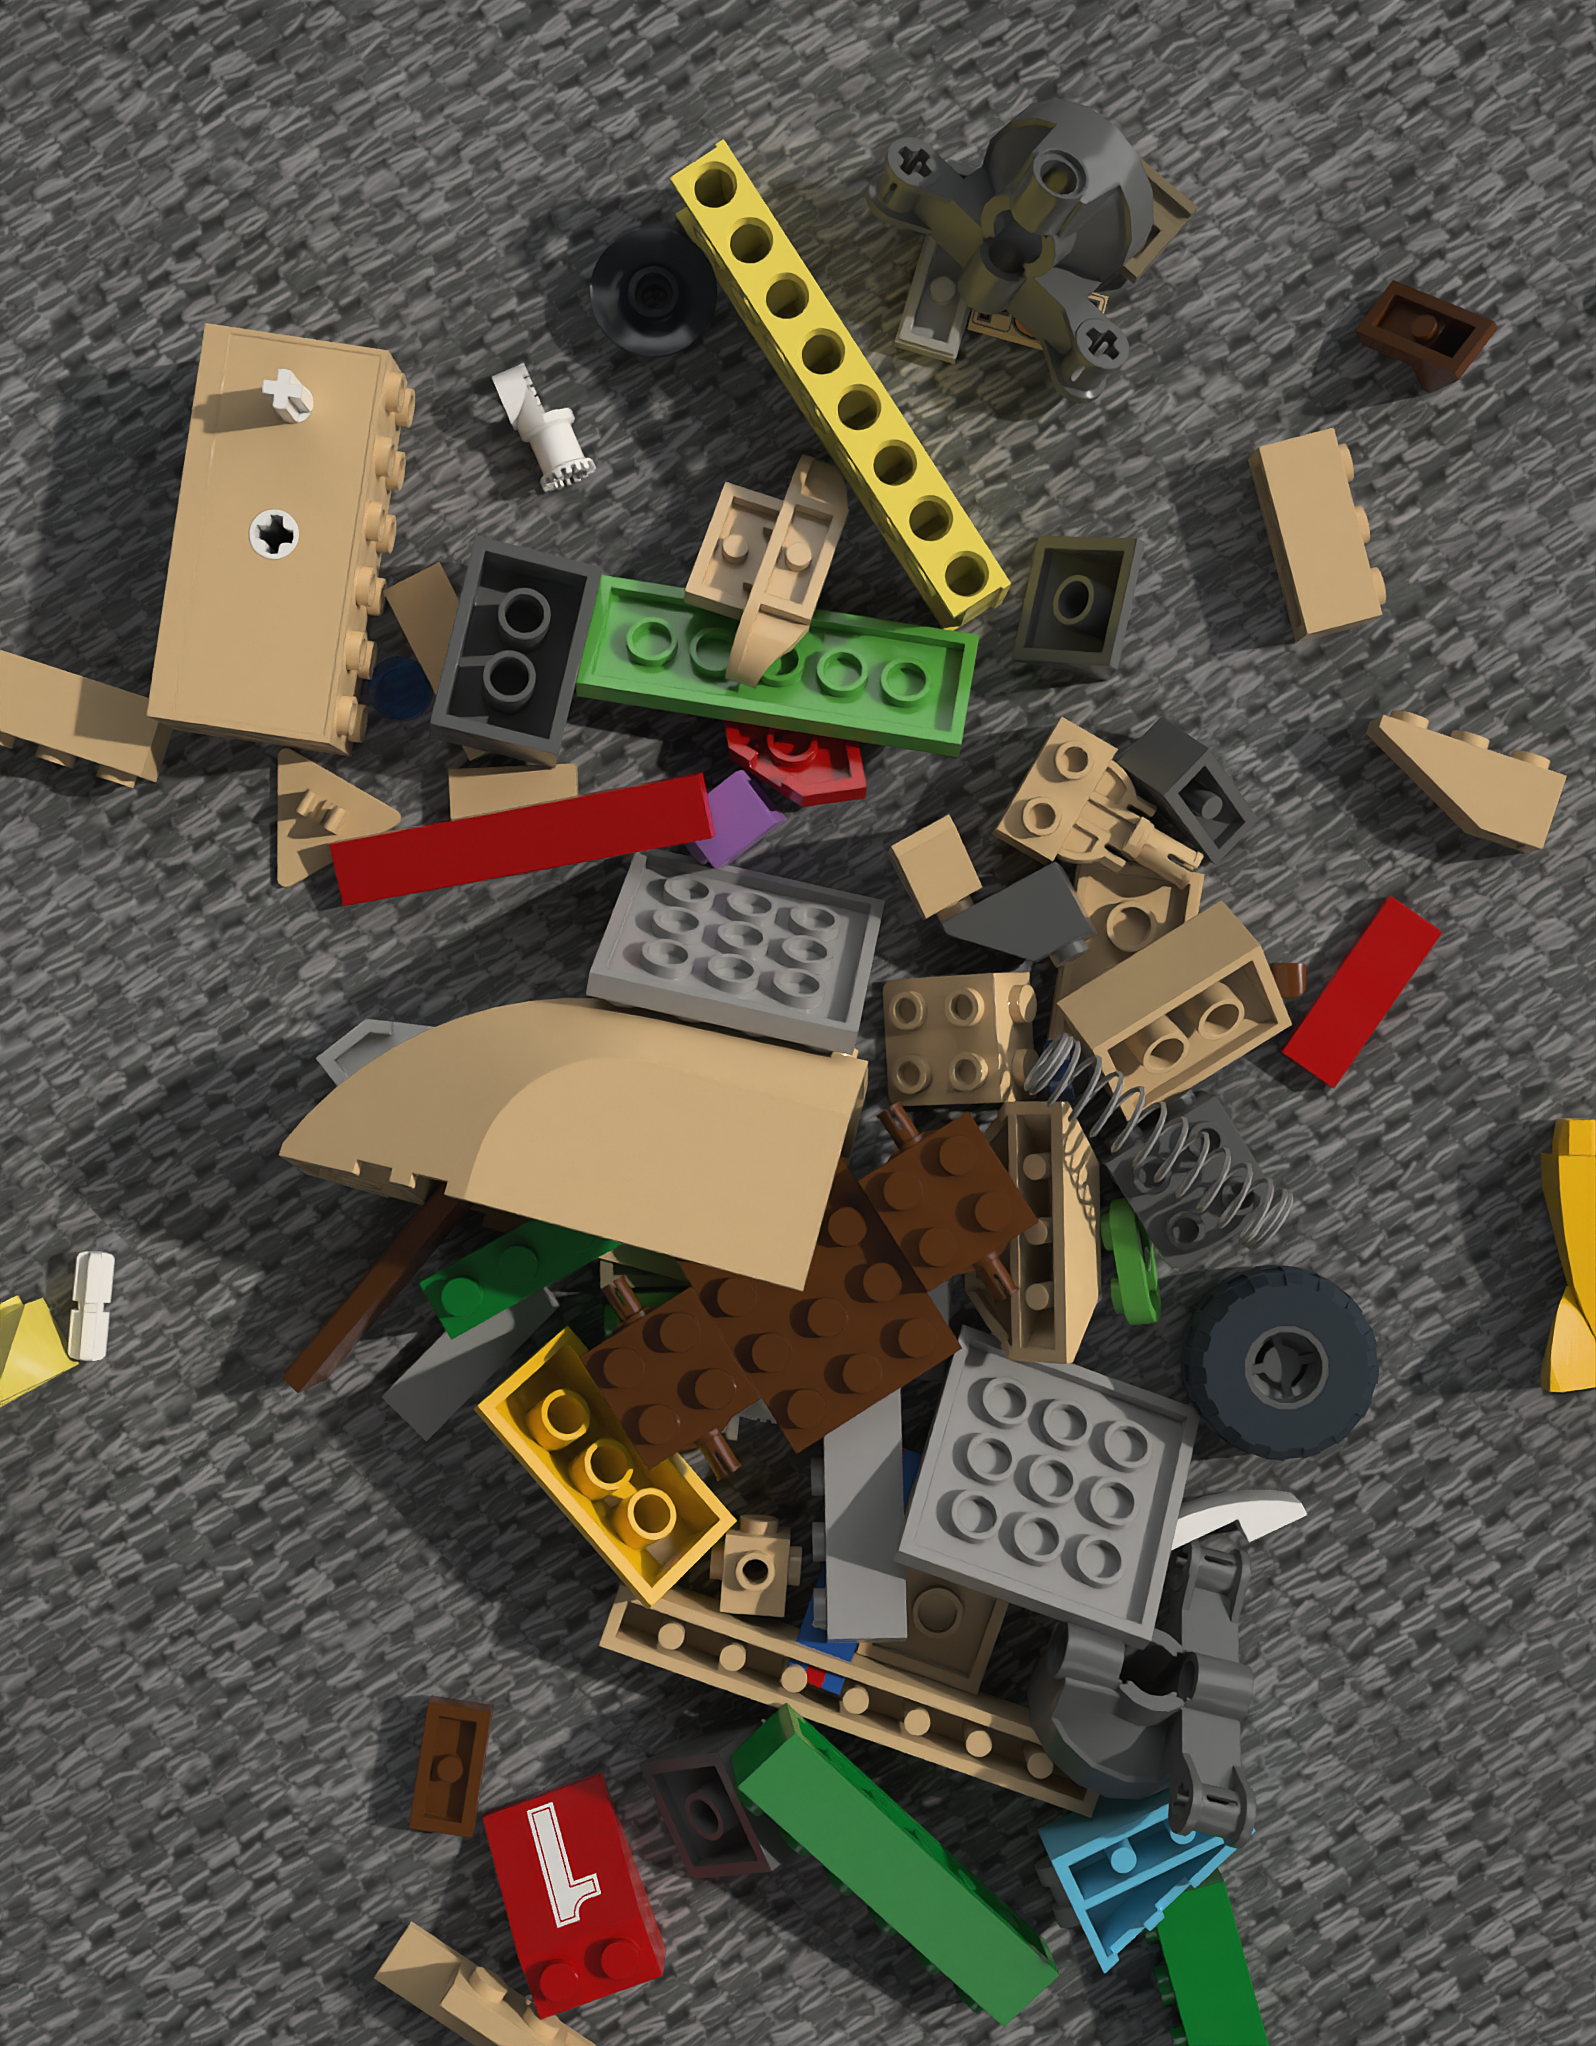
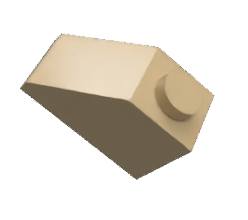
[887,814,982,923]

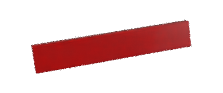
[329,772,716,906]

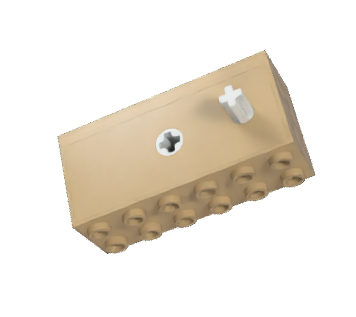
[146,323,415,756]

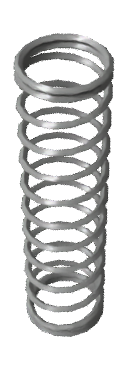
[1024,1032,1293,1251]

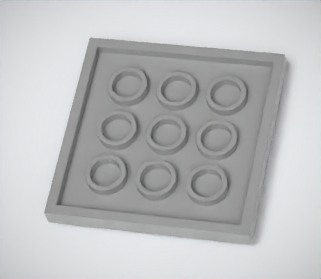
[586,849,885,1055]
[892,1324,1200,1650]

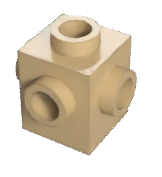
[710,1514,802,1617]

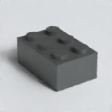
[430,535,603,768]

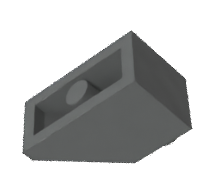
[1117,716,1259,865]
[941,862,1098,968]

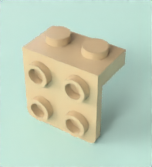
[883,972,1039,1106]

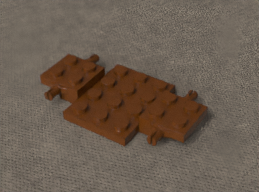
[579,1101,1039,1481]

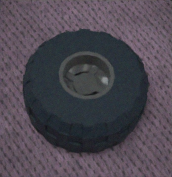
[1180,1264,1380,1461]

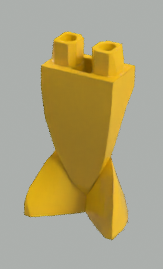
[1540,1118,1596,1392]

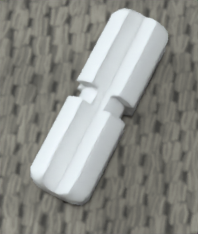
[67,1251,115,1361]

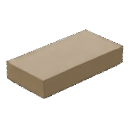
[448,763,579,819]

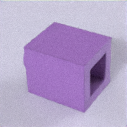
[685,769,787,869]

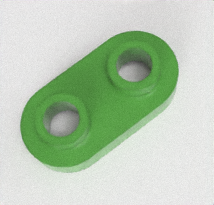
[1100,1198,1161,1326]

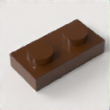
[409,1695,494,1838]

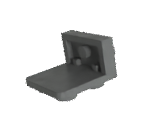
[1096,1088,1276,1269]

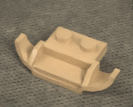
[684,454,849,688]

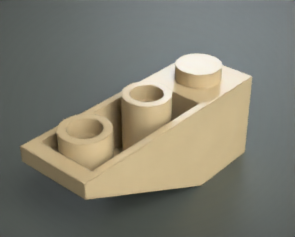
[1366,710,1567,853]

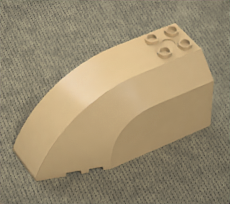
[279,998,868,1292]

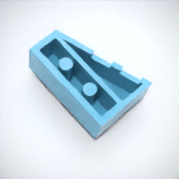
[1037,1788,1255,1974]

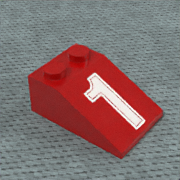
[482,1772,666,2020]

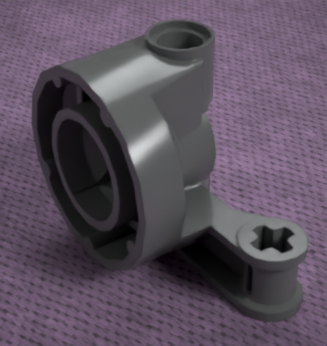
[865,98,1154,404]
[1027,1539,1257,1849]

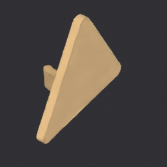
[277,748,401,887]

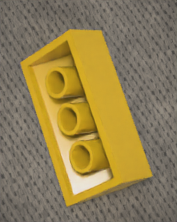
[474,1325,737,1609]

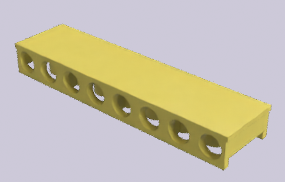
[670,139,1011,631]

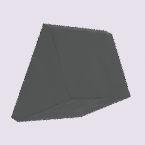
[1012,536,1145,681]

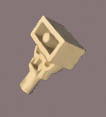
[992,717,1204,890]

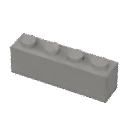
[811,1388,907,1643]

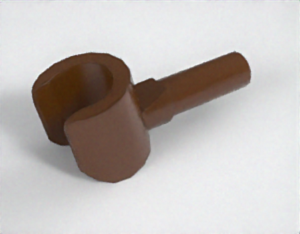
[1271,963,1307,998]

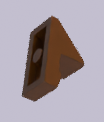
[1355,280,1498,393]

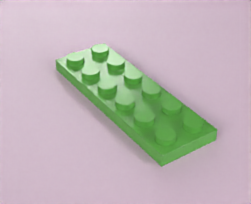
[576,575,979,758]

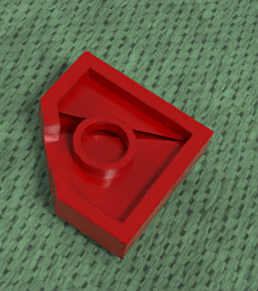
[723,720,867,807]

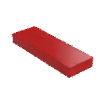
[1278,896,1443,1089]

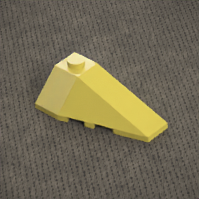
[0,1295,79,1407]

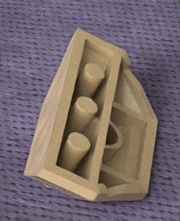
[965,1101,1102,1364]

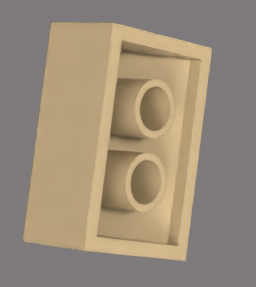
[1057,900,1292,1123]

